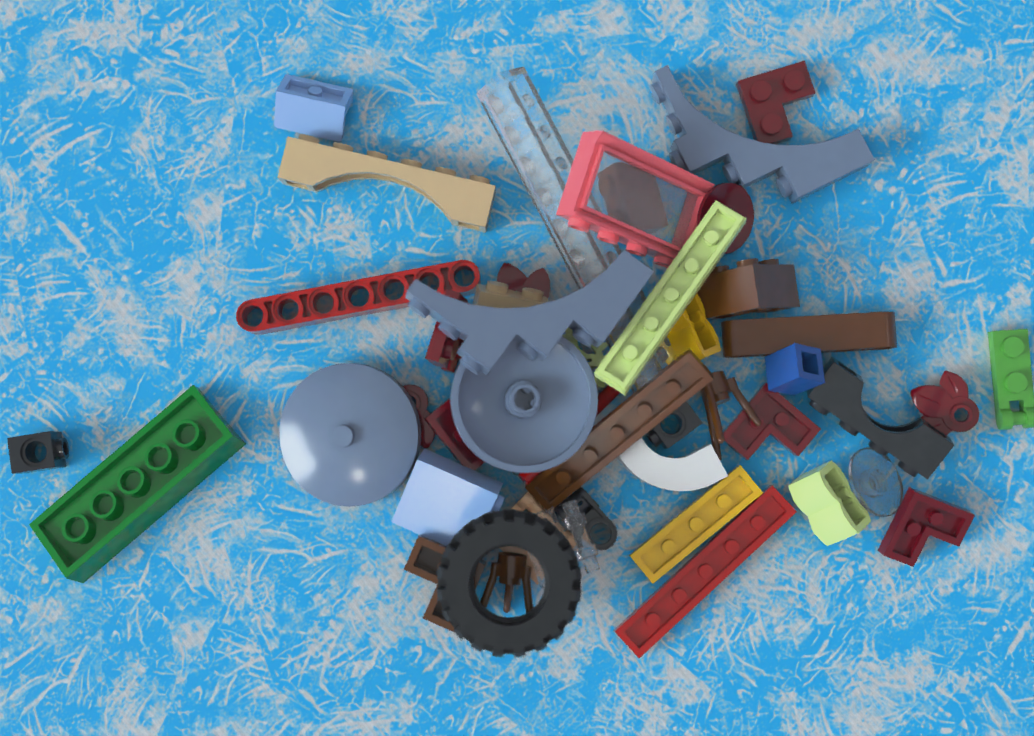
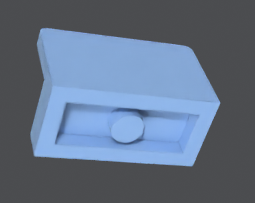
[274,74,354,142]

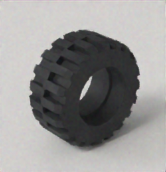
[437,509,582,657]

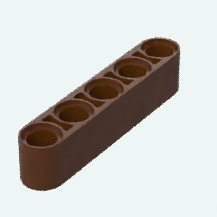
[721,312,897,358]

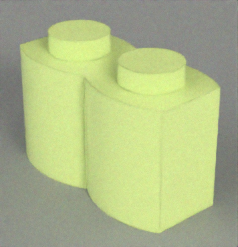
[788,460,871,546]

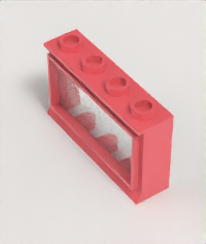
[556,130,715,268]

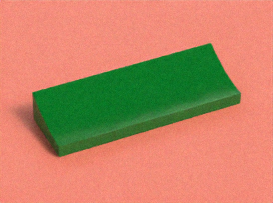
[29,385,246,583]

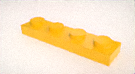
[629,465,763,584]

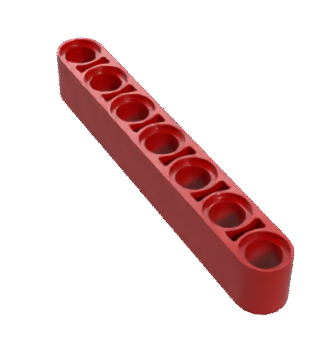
[236,260,481,335]

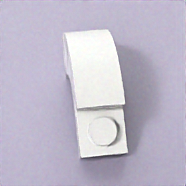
[618,437,728,491]

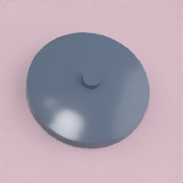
[450,336,598,473]
[279,363,421,507]

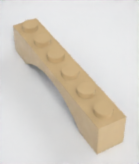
[277,134,496,233]

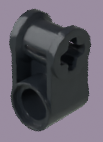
[553,487,617,550]

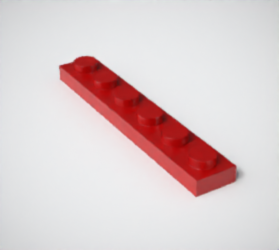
[614,485,797,658]

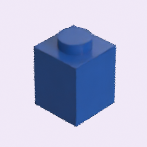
[764,343,825,396]

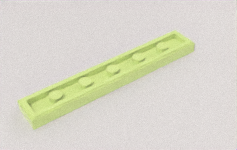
[594,200,746,395]

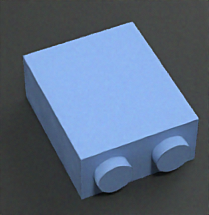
[392,449,505,546]

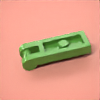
[988,329,1034,430]

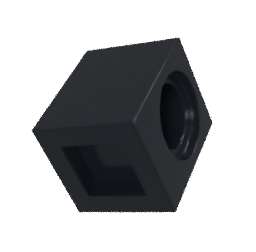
[646,401,702,449]
[7,431,69,474]

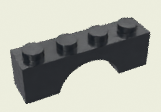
[807,357,954,479]

